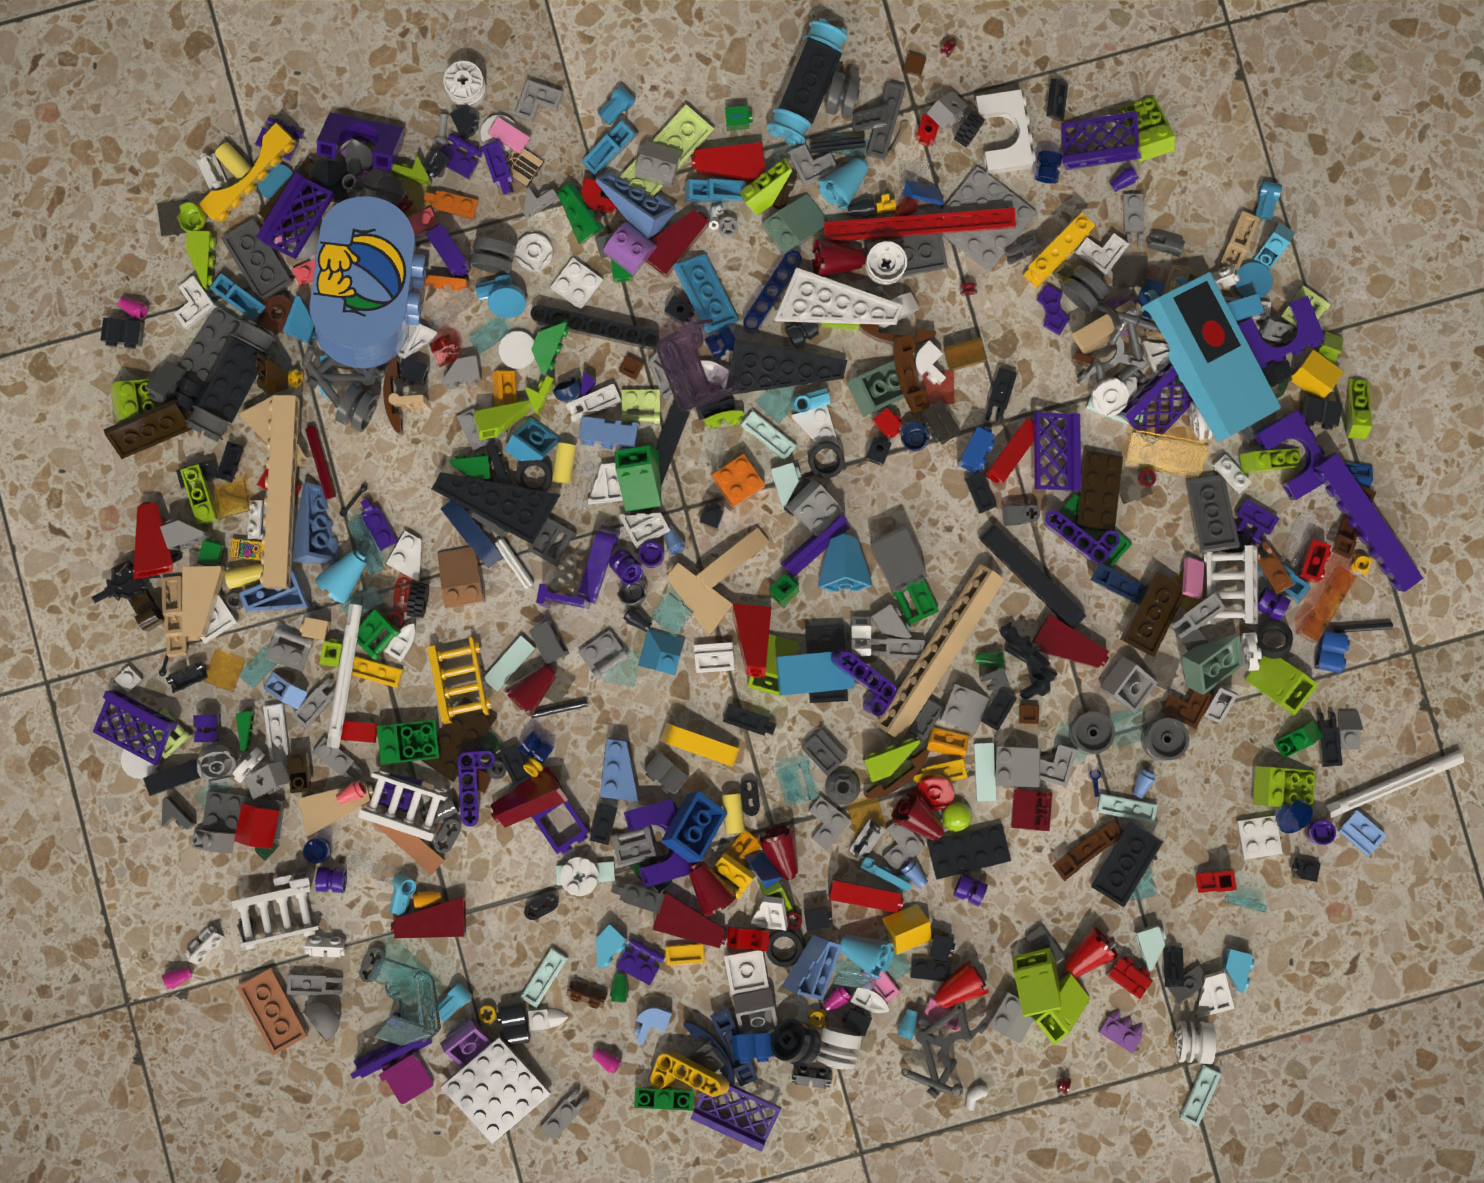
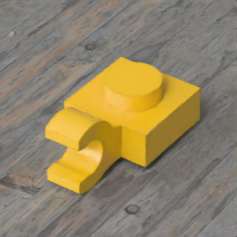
[875,193,896,215]

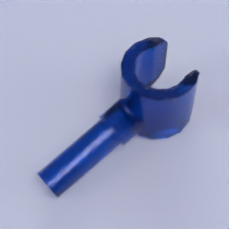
[1088,770,1101,797]

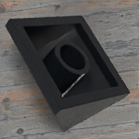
[308,160,348,202]

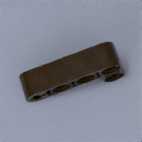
[111,558,164,632]

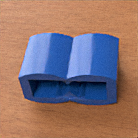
[1315,631,1350,673]
[731,1033,774,1064]

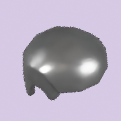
[617,579,647,606]

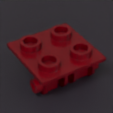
[1011,789,1053,831]

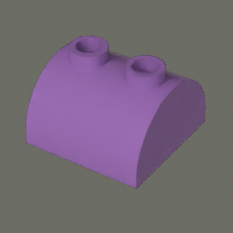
[603,222,657,276]
[440,1018,492,1067]

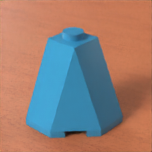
[818,533,872,592]

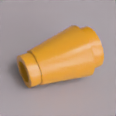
[413,891,442,910]

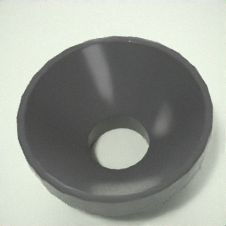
[825,770,860,805]

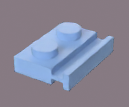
[1338,810,1387,857]

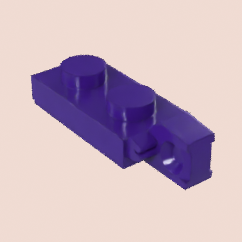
[482,140,514,195]
[360,498,398,551]

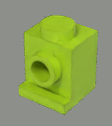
[319,639,343,667]

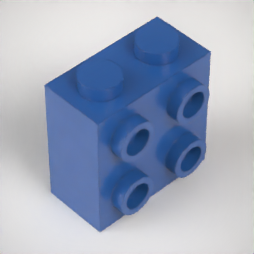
[957,426,996,473]

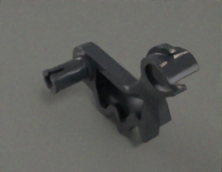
[999,622,1054,701]

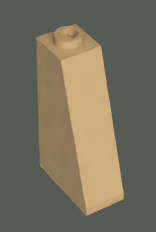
[1071,300,1144,355]
[239,396,308,468]
[666,563,733,635]
[182,566,225,641]
[298,782,374,836]

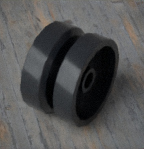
[770,1018,821,1066]

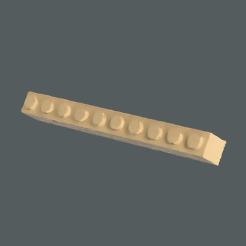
[260,395,300,589]
[876,564,1005,741]

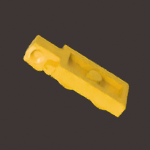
[913,759,968,783]

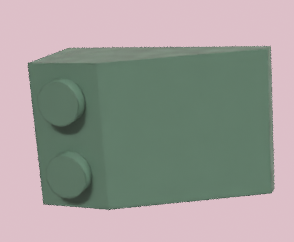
[762,194,829,258]
[847,361,904,417]
[1182,634,1243,695]

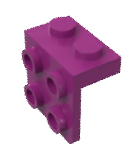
[379,1052,434,1104]

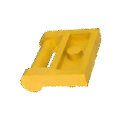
[712,853,756,900]

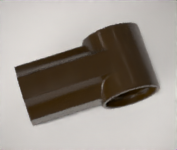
[772,173,797,210]

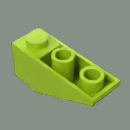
[740,158,792,216]
[186,230,216,291]
[1346,378,1372,439]
[473,400,530,440]
[1240,448,1302,474]
[180,464,221,527]

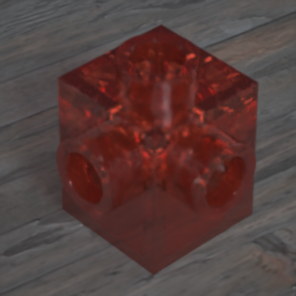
[429,334,461,367]

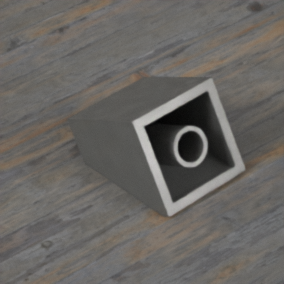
[870,526,927,593]

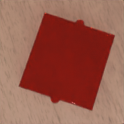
[922,369,954,406]

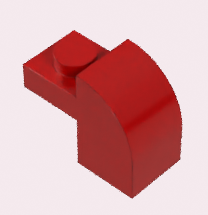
[581,178,618,216]
[1196,869,1237,893]
[727,927,769,951]

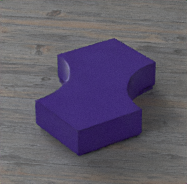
[1036,283,1069,336]

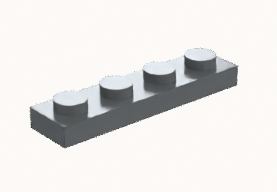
[867,82,906,161]

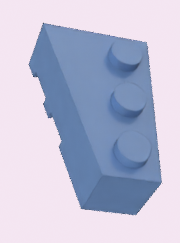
[579,416,640,450]
[239,571,311,612]
[600,739,639,802]
[781,935,841,1000]

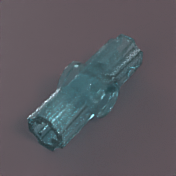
[347,516,385,576]

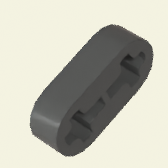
[434,819,462,853]
[359,946,386,983]

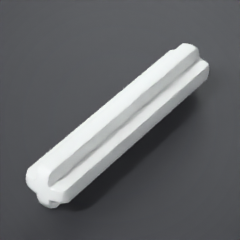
[495,538,534,589]

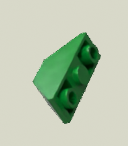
[531,319,570,375]
[634,1086,694,1111]

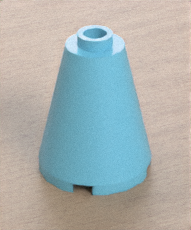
[818,158,868,210]
[315,550,367,603]
[838,934,894,979]

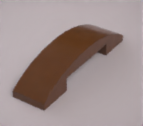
[859,324,936,345]
[894,333,929,413]
[383,357,403,435]
[1332,484,1376,560]
[863,747,929,799]
[1052,819,1123,881]

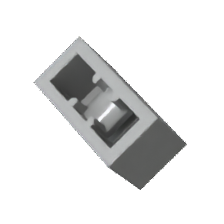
[927,91,969,129]
[245,760,291,800]

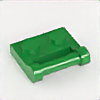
[892,580,939,626]
[357,609,401,660]

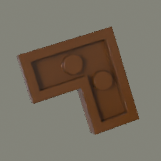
[1160,690,1213,729]

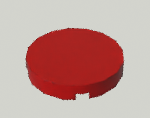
[916,774,954,810]

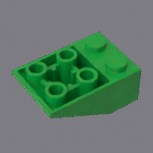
[615,445,662,512]
[377,720,439,765]

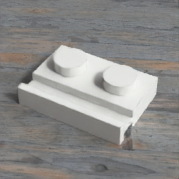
[694,642,734,673]

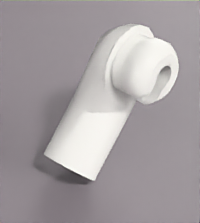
[709,204,724,230]
[965,1085,988,1111]

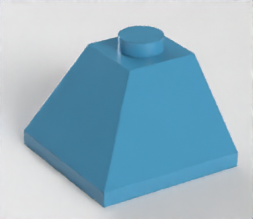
[283,295,317,345]
[504,417,561,461]
[638,629,685,675]

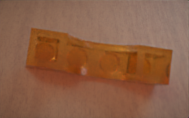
[1296,566,1357,643]

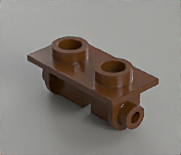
[566,980,608,1009]

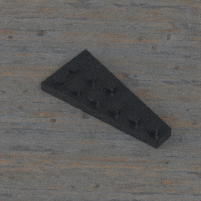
[724,339,847,396]
[431,472,561,545]

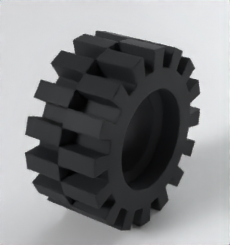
[954,110,985,148]
[406,582,429,618]

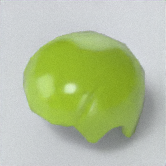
[177,202,206,232]
[942,801,973,832]

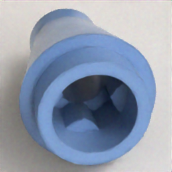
[664,525,685,555]
[1132,768,1156,799]
[900,859,928,888]

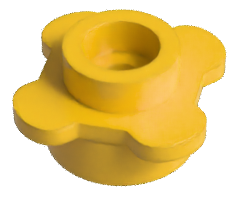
[288,369,303,389]
[1350,553,1372,575]
[808,1009,827,1029]

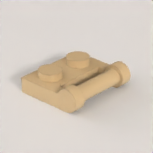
[388,392,429,410]

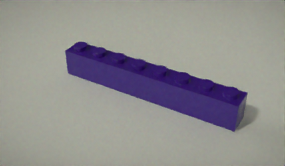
[1313,453,1424,592]

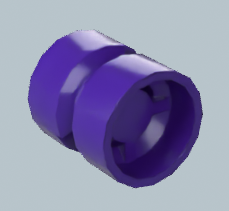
[639,542,664,568]
[609,549,643,585]
[1258,587,1291,621]
[193,714,219,743]
[1305,819,1336,845]
[315,867,347,893]
[953,873,988,907]

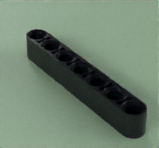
[530,305,660,350]
[978,524,1086,629]

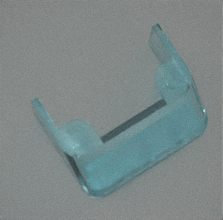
[368,957,441,1045]

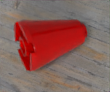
[1064,926,1119,978]
[933,959,990,1008]

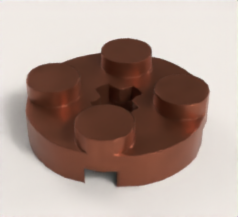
[259,295,293,334]

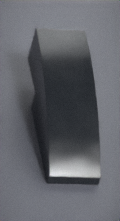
[143,759,201,796]

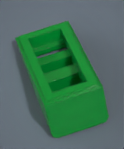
[236,711,254,751]

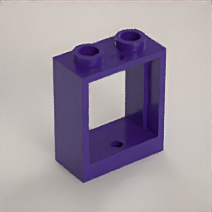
[426,224,471,279]
[531,800,590,854]

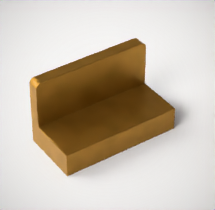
[944,337,987,372]

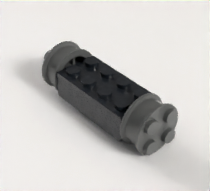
[185,318,277,442]

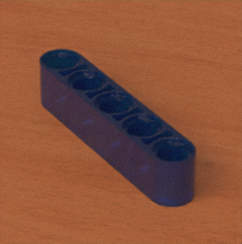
[743,250,802,334]

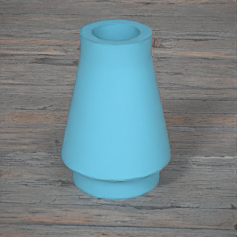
[897,1009,918,1040]

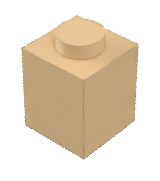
[300,617,331,641]

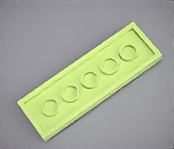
[619,104,714,197]

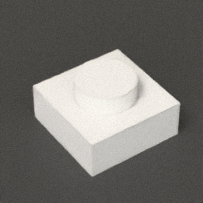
[114,666,143,693]

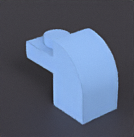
[634,1006,672,1045]

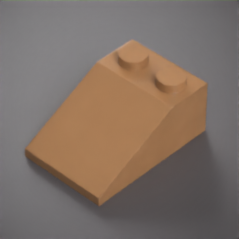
[437,547,485,609]

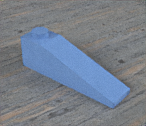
[595,173,677,238]
[293,482,338,564]

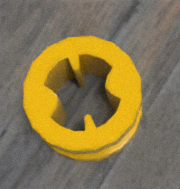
[523,758,543,777]
[478,1005,497,1023]

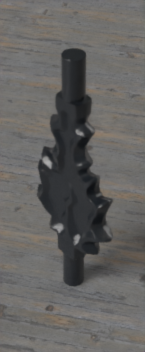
[91,553,181,603]

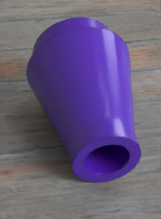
[1109,166,1139,192]

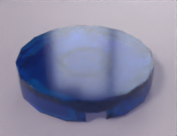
[1275,799,1313,833]

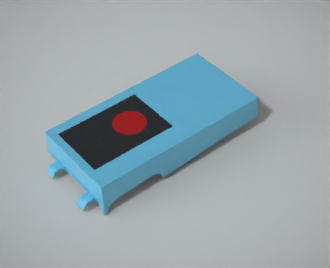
[1139,272,1281,442]

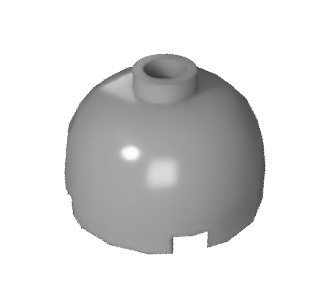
[288,226,320,260]
[197,744,236,783]
[303,1002,339,1041]

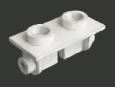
[197,153,229,191]
[1204,265,1240,290]
[1213,454,1252,494]
[247,500,267,540]
[184,926,224,965]
[304,936,347,958]

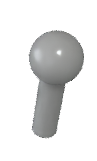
[433,114,448,150]

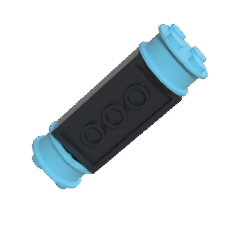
[766,18,848,146]

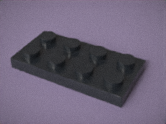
[805,624,848,703]
[1091,821,1164,907]
[927,823,1011,880]

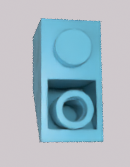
[1254,222,1295,270]
[596,923,627,969]
[1222,948,1255,993]

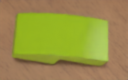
[704,411,744,429]

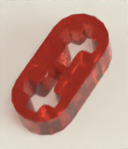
[393,577,412,613]

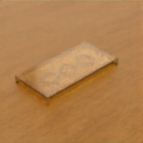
[1124,430,1209,479]

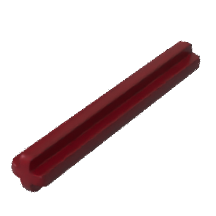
[305,426,336,499]

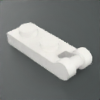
[565,384,622,423]

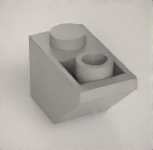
[442,355,482,389]
[871,604,912,639]
[192,828,235,853]

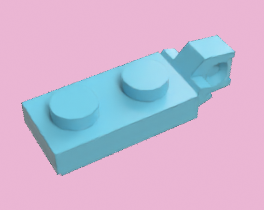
[860,857,912,892]

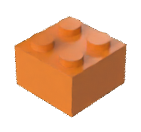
[711,454,765,510]

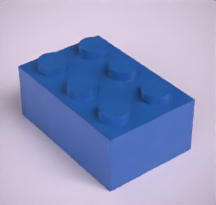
[661,791,727,863]

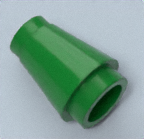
[976,650,1004,669]
[609,974,629,1003]

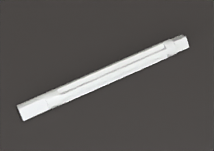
[326,604,362,749]
[1326,750,1464,818]

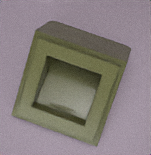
[1052,260,1077,283]

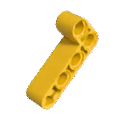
[660,723,739,767]
[650,1052,729,1097]

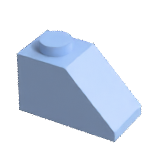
[263,672,307,709]

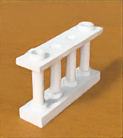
[1204,545,1258,625]
[358,769,449,842]
[231,885,319,950]

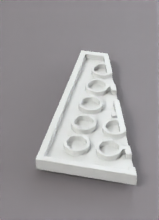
[775,268,904,325]

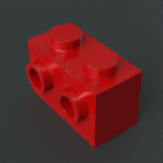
[1296,539,1332,583]

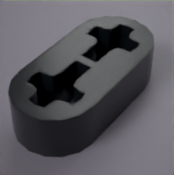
[741,780,760,816]
[524,893,559,920]

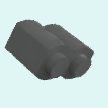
[645,751,689,794]

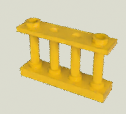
[1023,212,1096,289]
[427,637,492,724]

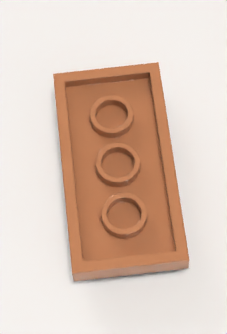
[237,968,309,1055]

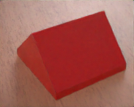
[234,803,280,849]

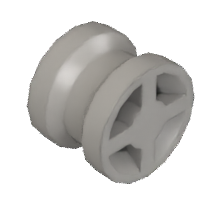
[719,217,738,239]

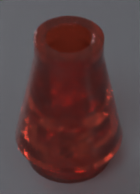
[891,196,919,217]

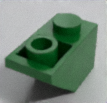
[450,453,492,481]
[1274,720,1323,759]

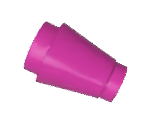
[118,296,148,320]
[162,966,193,989]
[823,985,852,1012]
[592,1047,622,1074]

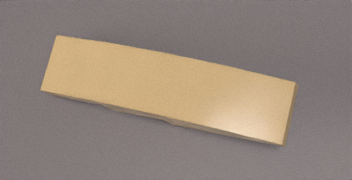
[1216,211,1260,291]
[697,527,769,591]
[162,576,188,657]

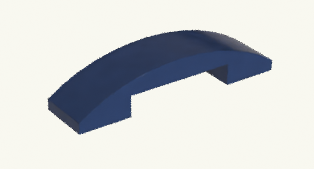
[441,501,503,569]
[1090,563,1146,604]
[710,1008,758,1087]
[683,1020,735,1085]

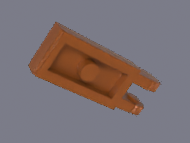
[1257,540,1294,594]

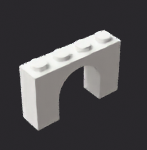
[974,90,1035,175]

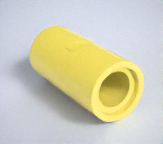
[215,142,252,181]
[552,443,576,484]
[225,563,264,589]
[722,793,745,834]

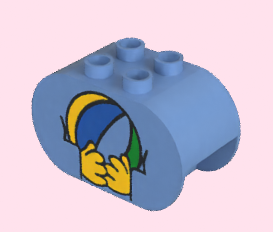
[310,196,426,368]

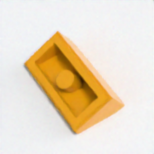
[492,370,517,407]
[927,727,969,758]
[725,828,761,867]

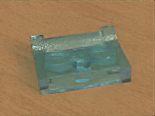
[776,760,819,807]

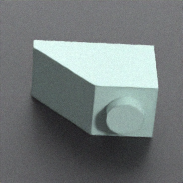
[771,463,801,508]
[1134,925,1166,971]

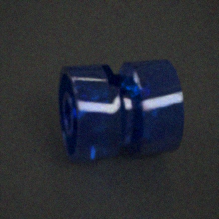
[1034,151,1063,184]
[704,325,736,360]
[518,731,555,765]
[303,838,333,864]

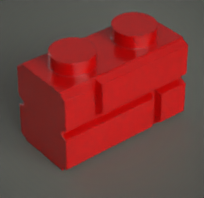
[1106,956,1153,999]

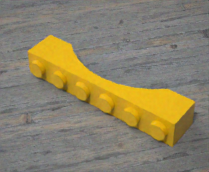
[198,123,297,223]

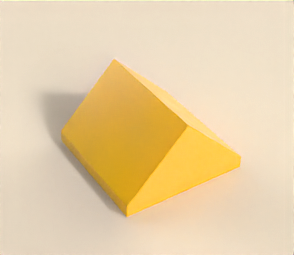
[1291,349,1344,400]
[882,904,932,955]

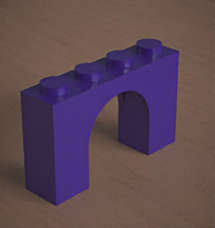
[317,112,404,171]
[1238,296,1325,369]
[1253,410,1325,500]
[624,799,692,887]

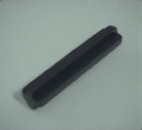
[810,137,866,153]

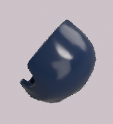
[552,377,581,402]
[901,421,930,452]

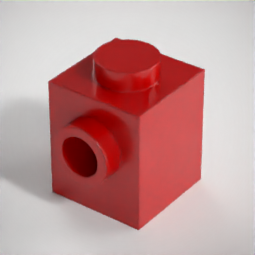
[915,114,939,146]
[872,408,902,439]

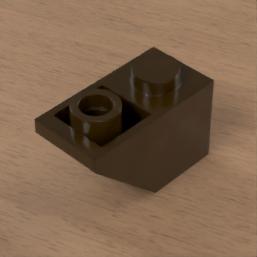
[256,352,288,395]
[286,753,312,794]

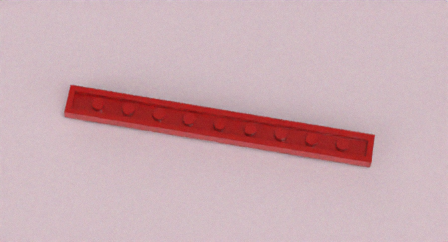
[824,208,1016,242]

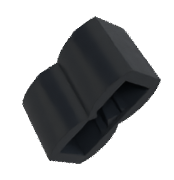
[100,318,144,349]
[1300,396,1342,430]
[496,1002,530,1046]

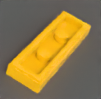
[351,656,403,688]

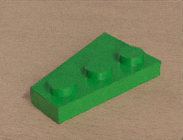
[557,183,604,244]

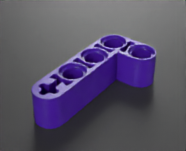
[1043,510,1120,564]
[577,525,620,604]
[831,649,897,716]
[457,748,495,827]

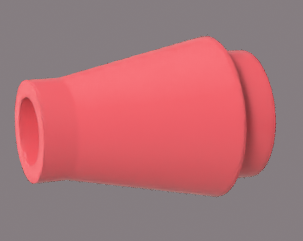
[336,780,367,805]

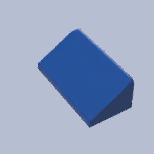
[903,180,944,205]
[1136,279,1165,320]
[1343,461,1373,488]
[744,852,782,889]

